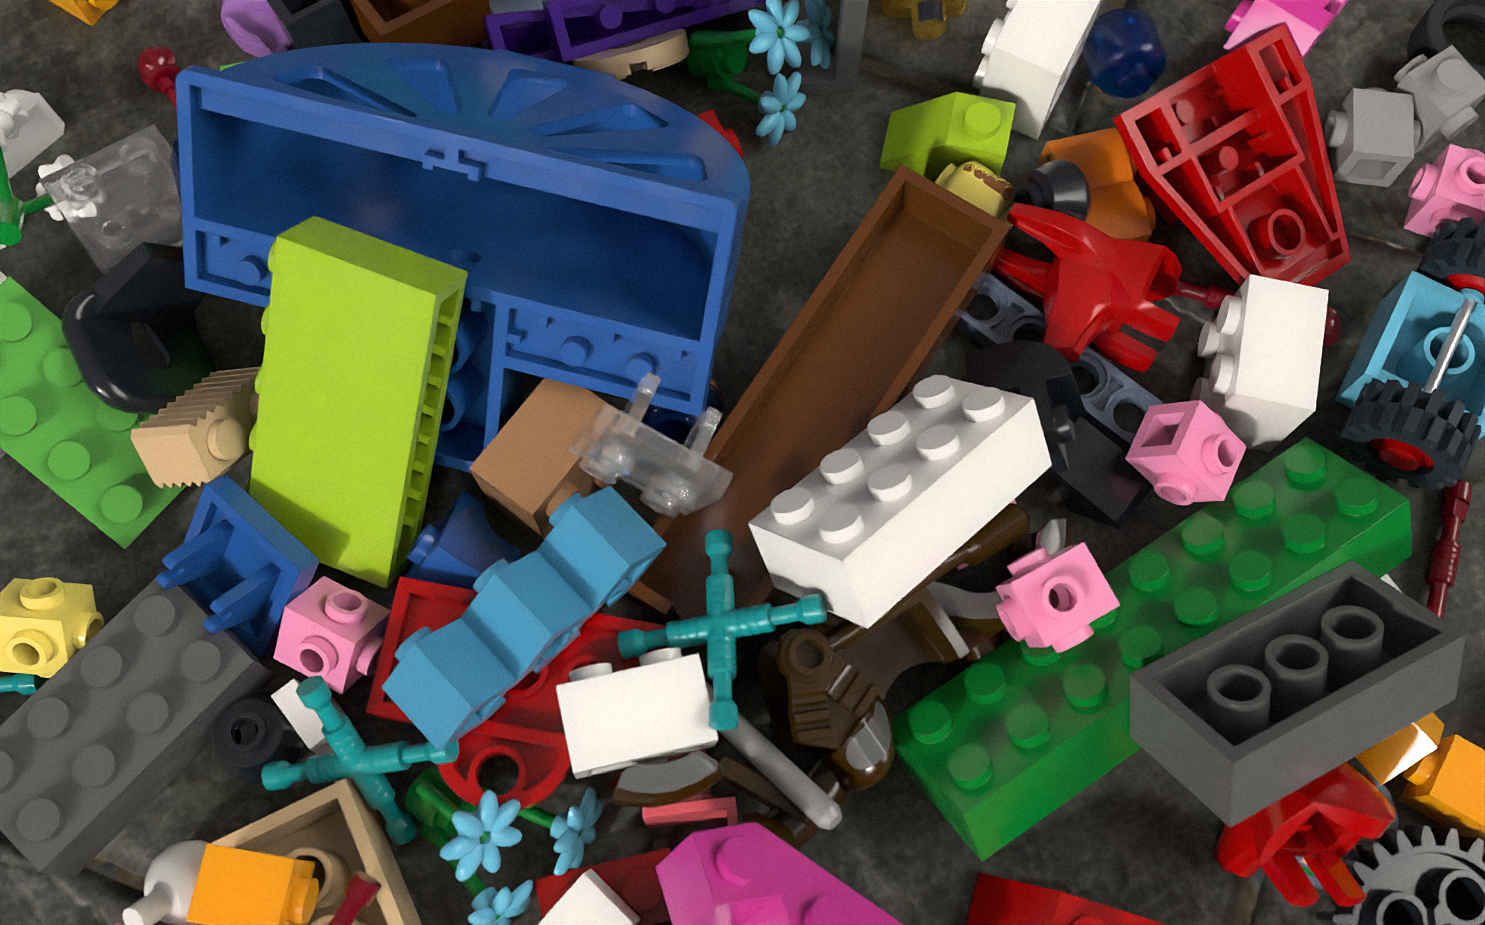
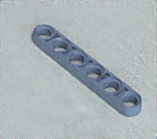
[956,274,1165,453]

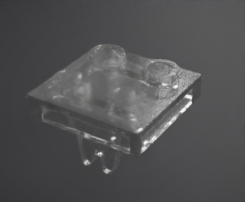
[39,124,183,276]
[567,372,734,517]

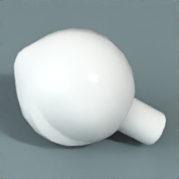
[123,840,211,925]

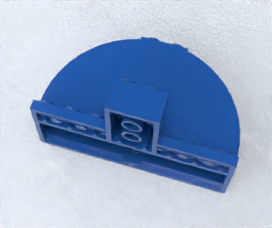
[176,43,750,473]

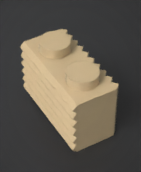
[130,367,260,489]

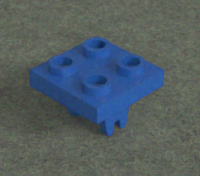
[155,474,320,658]

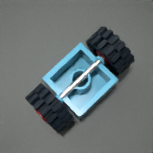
[1335,217,1485,489]

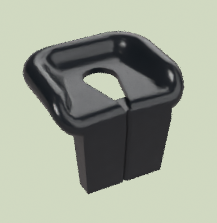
[62,242,217,415]

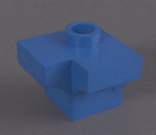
[387,490,521,611]

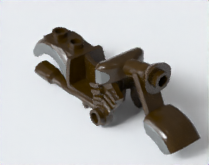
[605,503,1070,851]

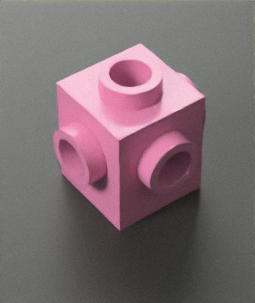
[1403,144,1485,238]
[1125,400,1247,505]
[995,542,1120,653]
[273,576,391,695]

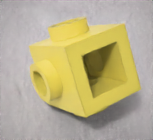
[0,577,104,678]

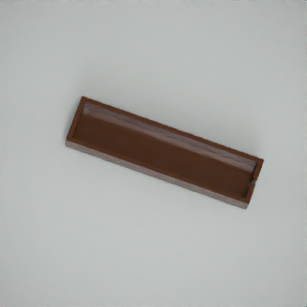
[623,164,1011,659]

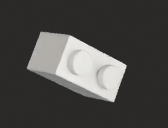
[556,647,718,779]

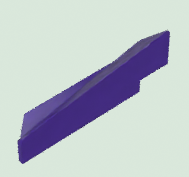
[482,0,766,63]

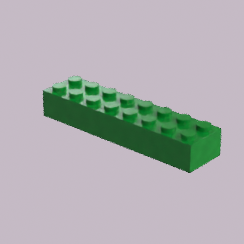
[891,437,1412,862]

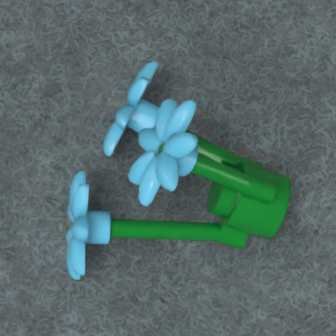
[686,0,836,147]
[404,766,604,925]

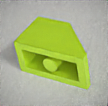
[879,92,1016,180]

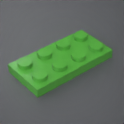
[0,276,187,549]

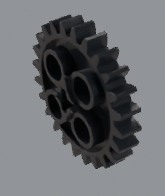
[1316,825,1485,925]

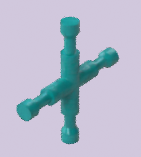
[618,529,827,731]
[262,675,459,845]

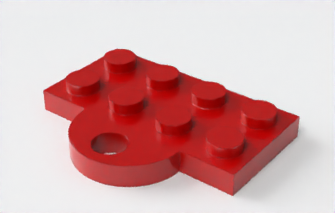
[365,577,667,811]

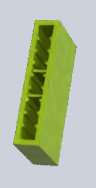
[244,215,468,589]

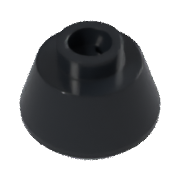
[1010,159,1091,222]
[213,692,305,784]

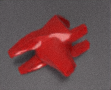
[993,203,1182,373]
[1213,762,1396,907]

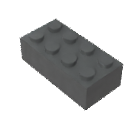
[1130,560,1466,827]
[0,579,278,876]

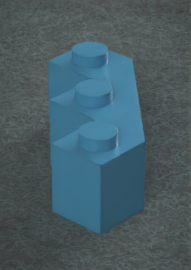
[381,486,667,751]

